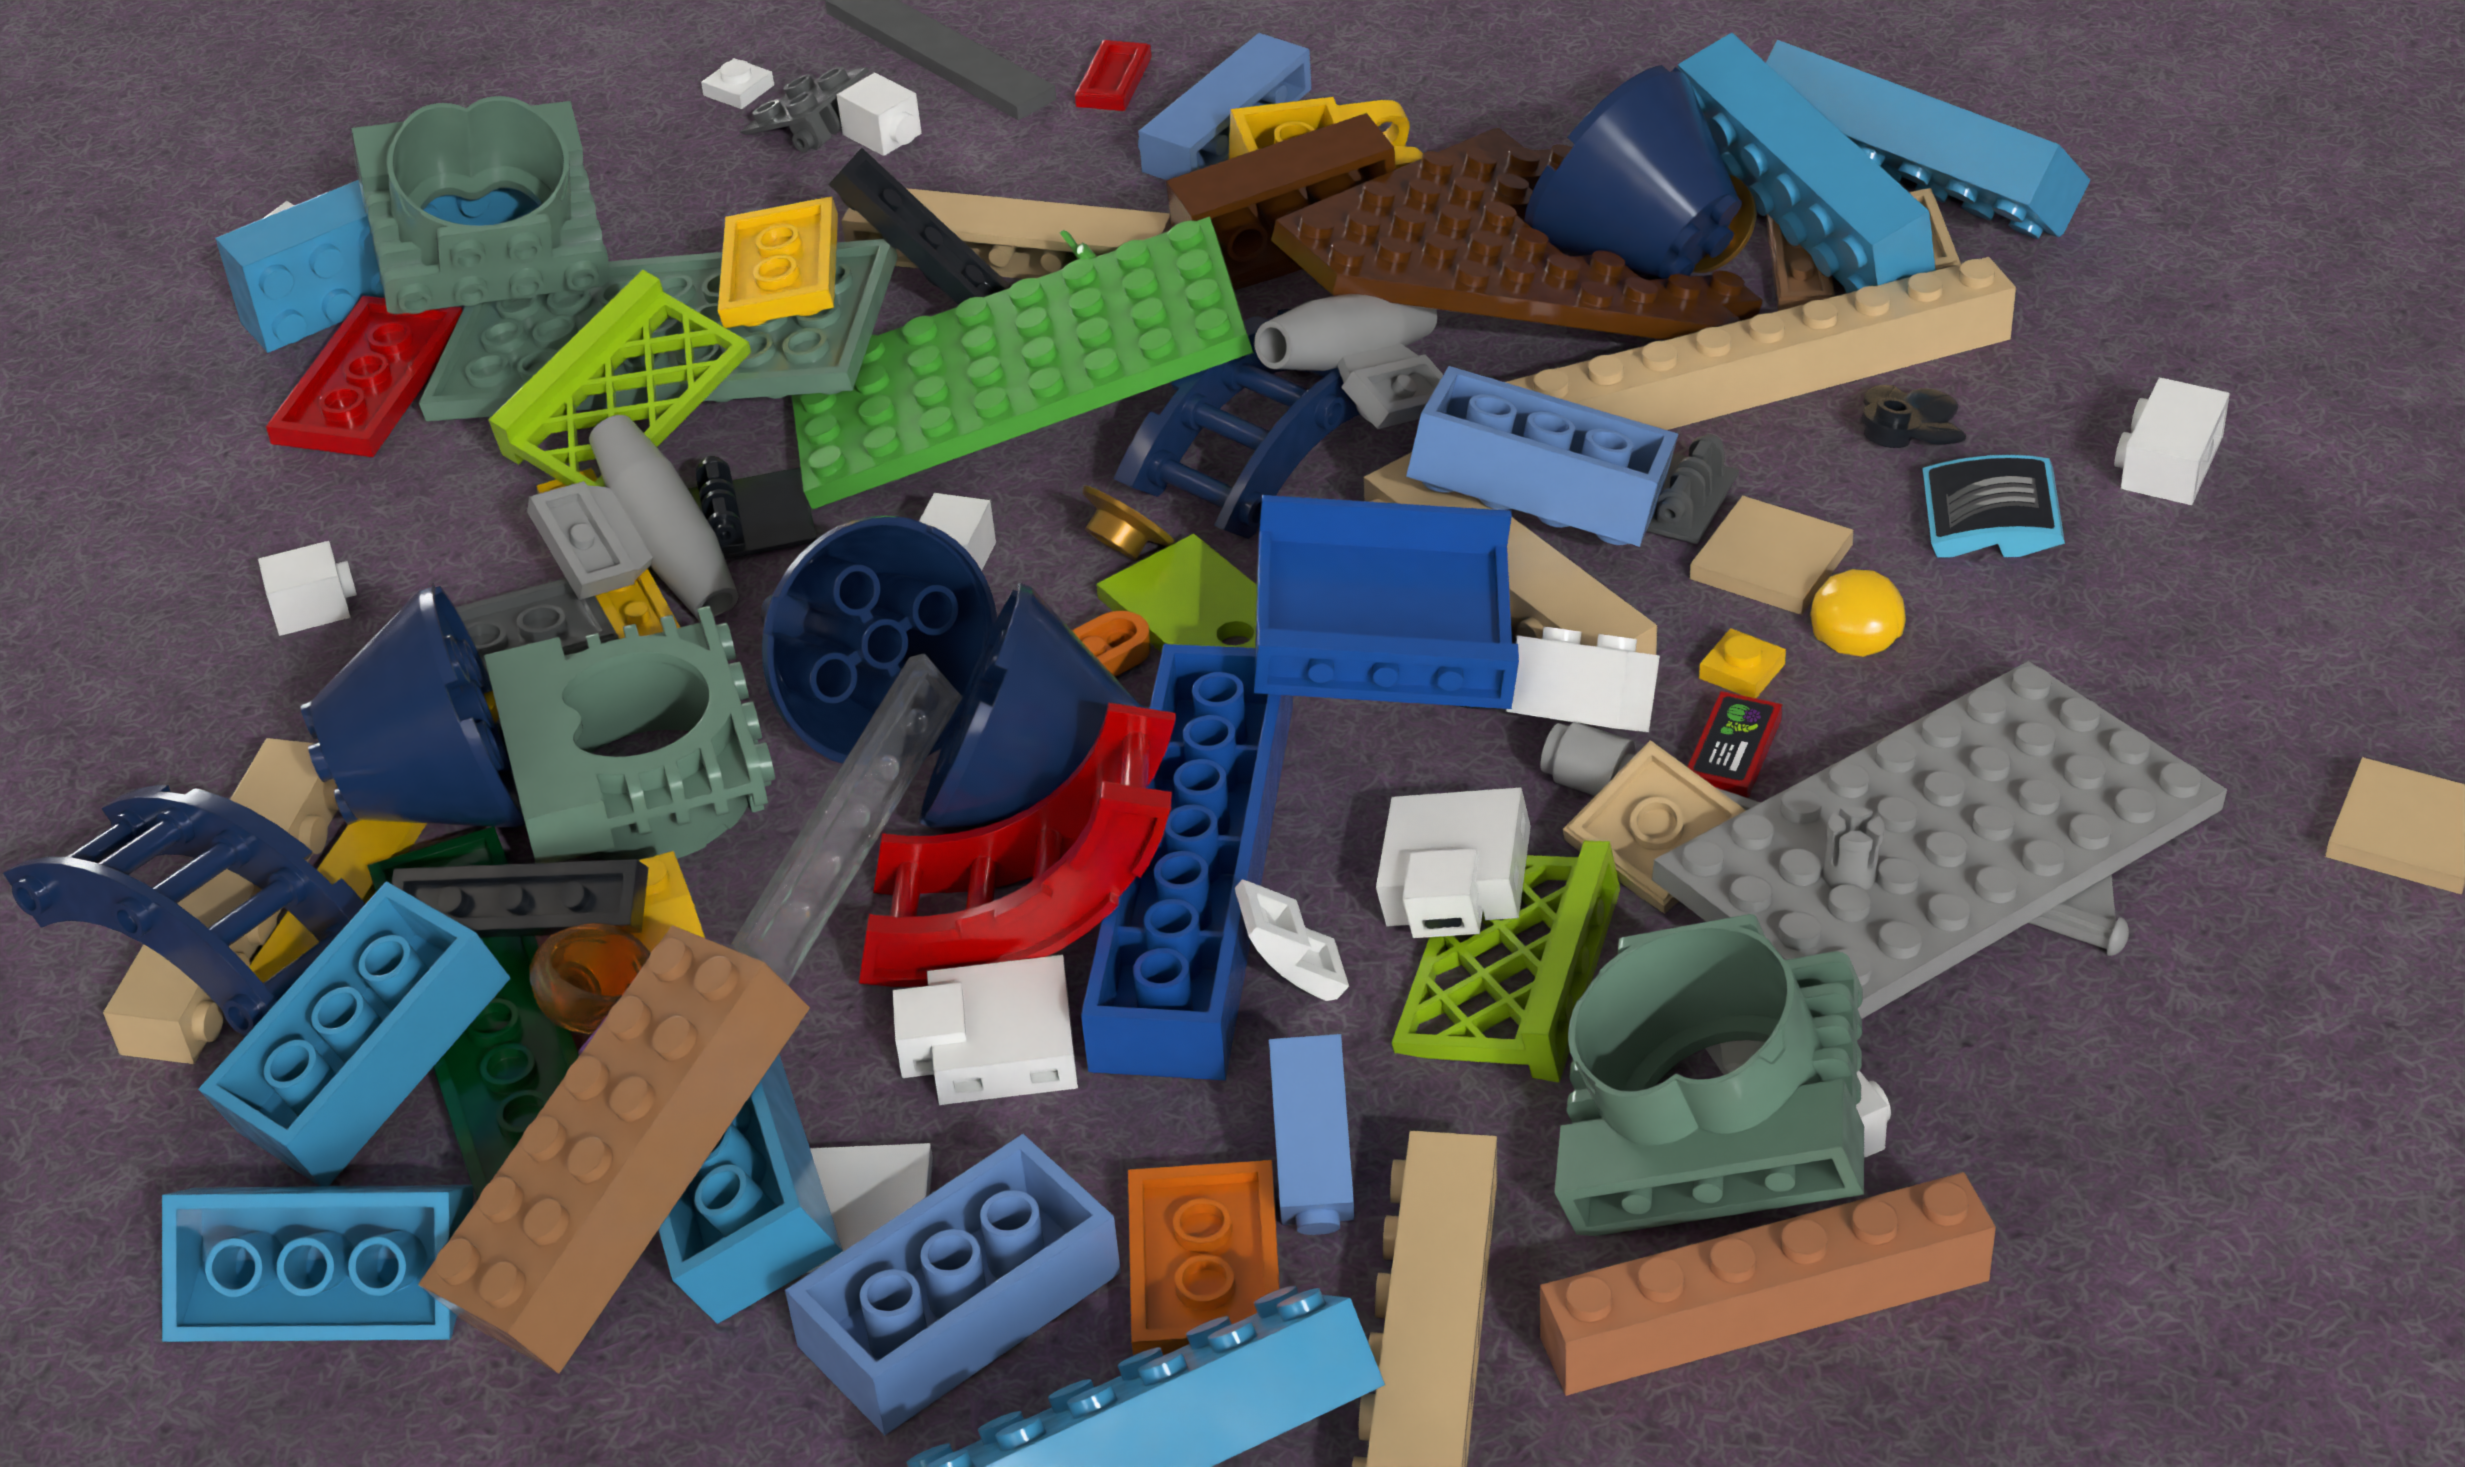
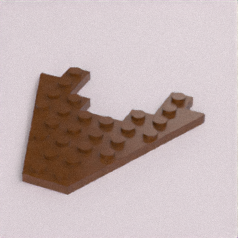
[1271,128,1763,340]

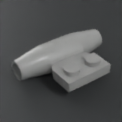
[1255,294,1443,429]
[527,415,738,620]

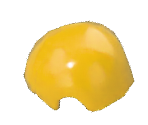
[1810,569,1906,657]

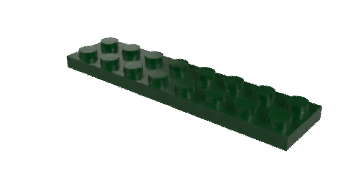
[367,827,579,1200]

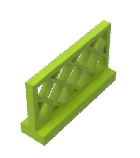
[488,270,751,487]
[1391,840,1620,1083]

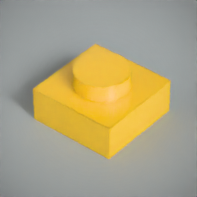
[1699,628,1786,698]

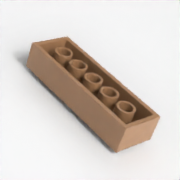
[418,925,810,1374]

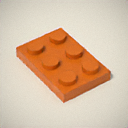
[1128,1160,1280,1356]

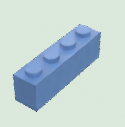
[1138,33,1311,180]

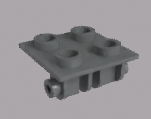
[739,66,869,152]
[1647,434,1739,544]

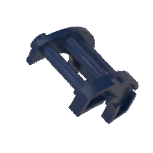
[1113,309,1361,539]
[3,785,365,1038]

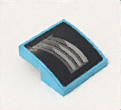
[1923,455,2065,557]

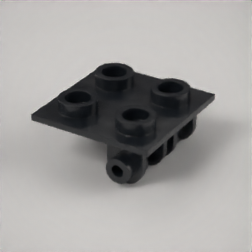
[687,456,817,560]

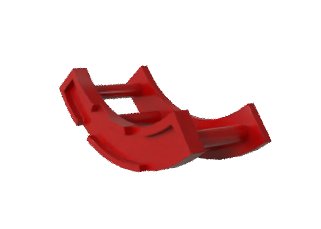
[858,703,1176,987]

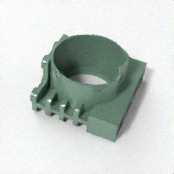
[351,96,609,314]
[484,606,775,863]
[1554,914,1865,1236]

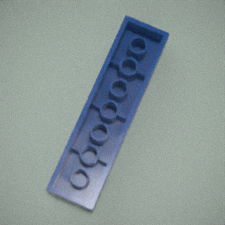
[1081,644,1293,1080]

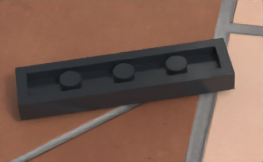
[828,148,1011,305]
[392,859,649,938]

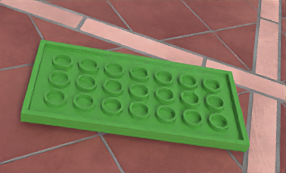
[792,216,1254,510]

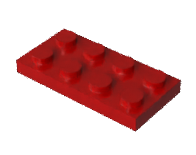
[266,296,463,457]

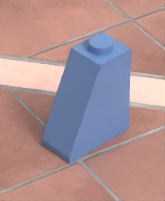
[1269,1034,1354,1235]

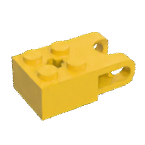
[1228,97,1423,169]

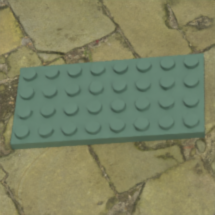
[419,239,898,421]

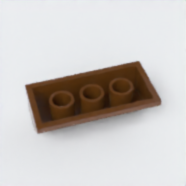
[1166,113,1396,290]

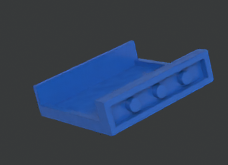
[1254,495,1519,709]

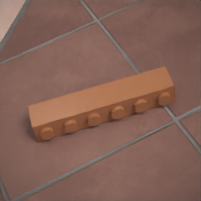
[1540,1172,1996,1396]

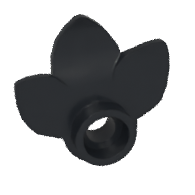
[1861,385,1966,448]

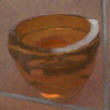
[529,923,651,1034]

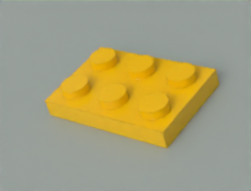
[718,196,838,328]

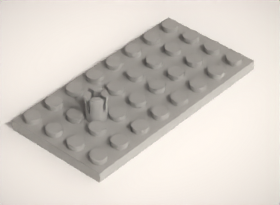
[1652,661,2227,1019]

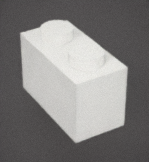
[2114,377,2230,505]
[1506,627,1660,732]

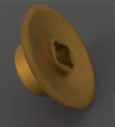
[1083,485,1175,560]

